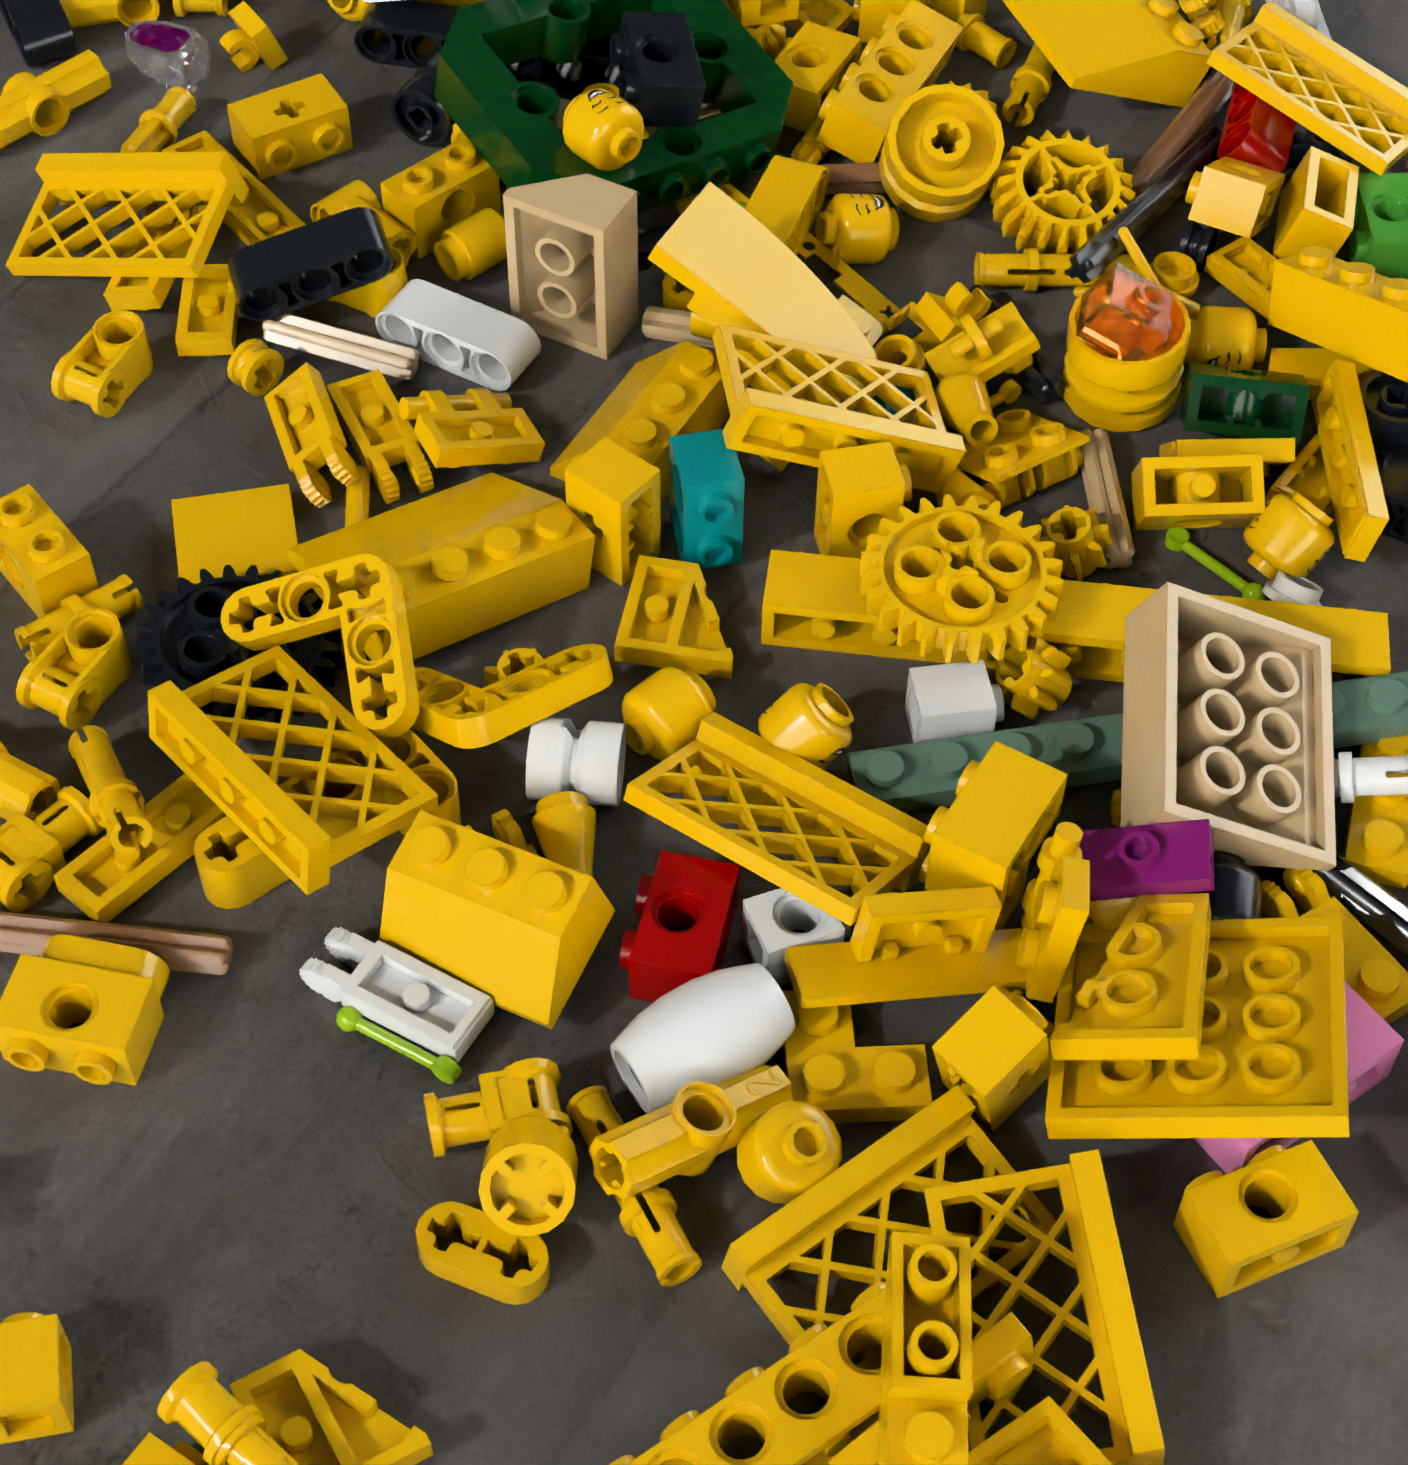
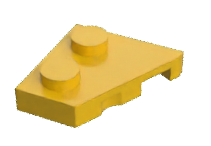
[614,555,734,679]
[229,1349,433,1465]

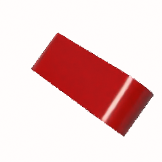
[1217,67,1296,173]

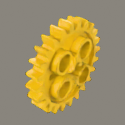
[859,494,1064,665]

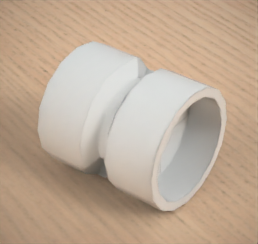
[525,717,626,807]

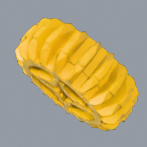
[990,129,1136,254]

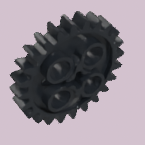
[136,565,341,723]

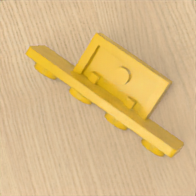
[784,886,1026,1008]

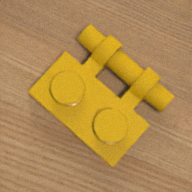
[399,388,545,468]
[1016,822,1090,1003]

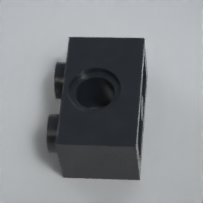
[609,11,706,127]

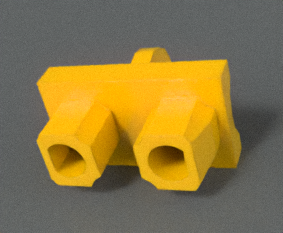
[923,301,1041,386]

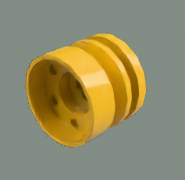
[1062,278,1191,432]

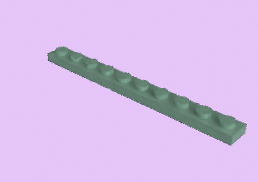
[847,671,1408,812]

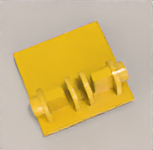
[955,409,1090,509]

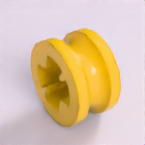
[227,338,284,397]

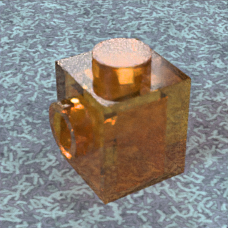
[1076,262,1173,361]

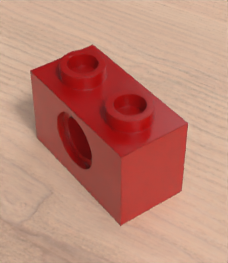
[619,850,740,1002]

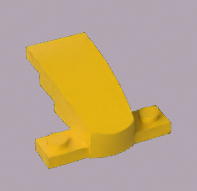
[648,182,886,472]

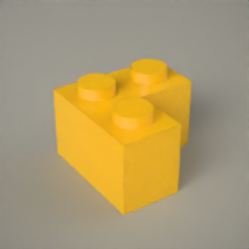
[918,741,1068,930]

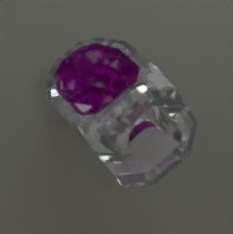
[124,20,212,94]

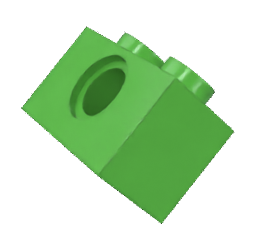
[1348,173,1408,279]

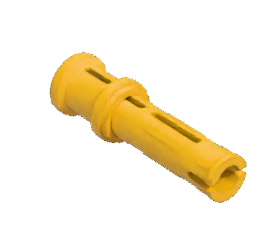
[157,1361,299,1465]

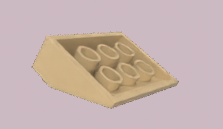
[1120,581,1336,871]

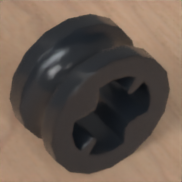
[1178,220,1219,272]

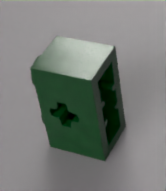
[1180,362,1310,443]

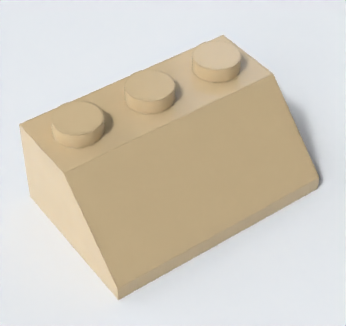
[503,173,639,360]

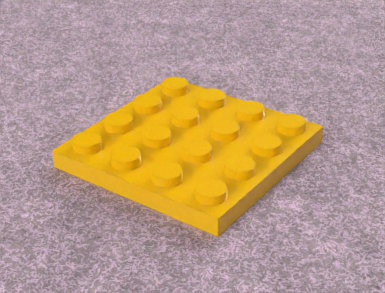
[1045,916,1350,1139]

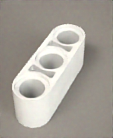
[375,279,541,391]

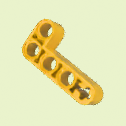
[194,729,462,909]

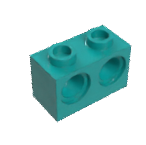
[669,429,745,569]

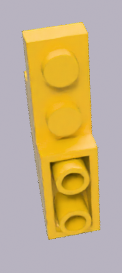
[878,1231,973,1465]

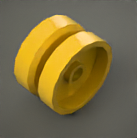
[879,84,1005,223]

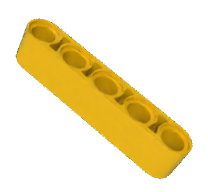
[690,155,829,340]

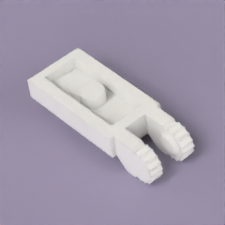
[299,927,495,1063]

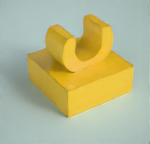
[219,1,288,73]
[914,282,992,343]

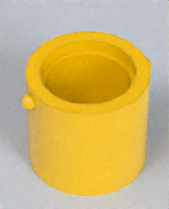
[478,1116,578,1237]

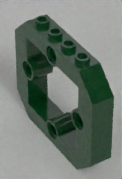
[434,0,793,214]

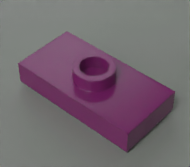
[1079,819,1215,901]

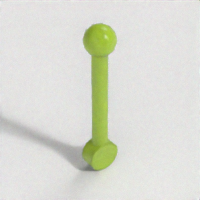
[1164,527,1266,600]
[336,1005,462,1084]

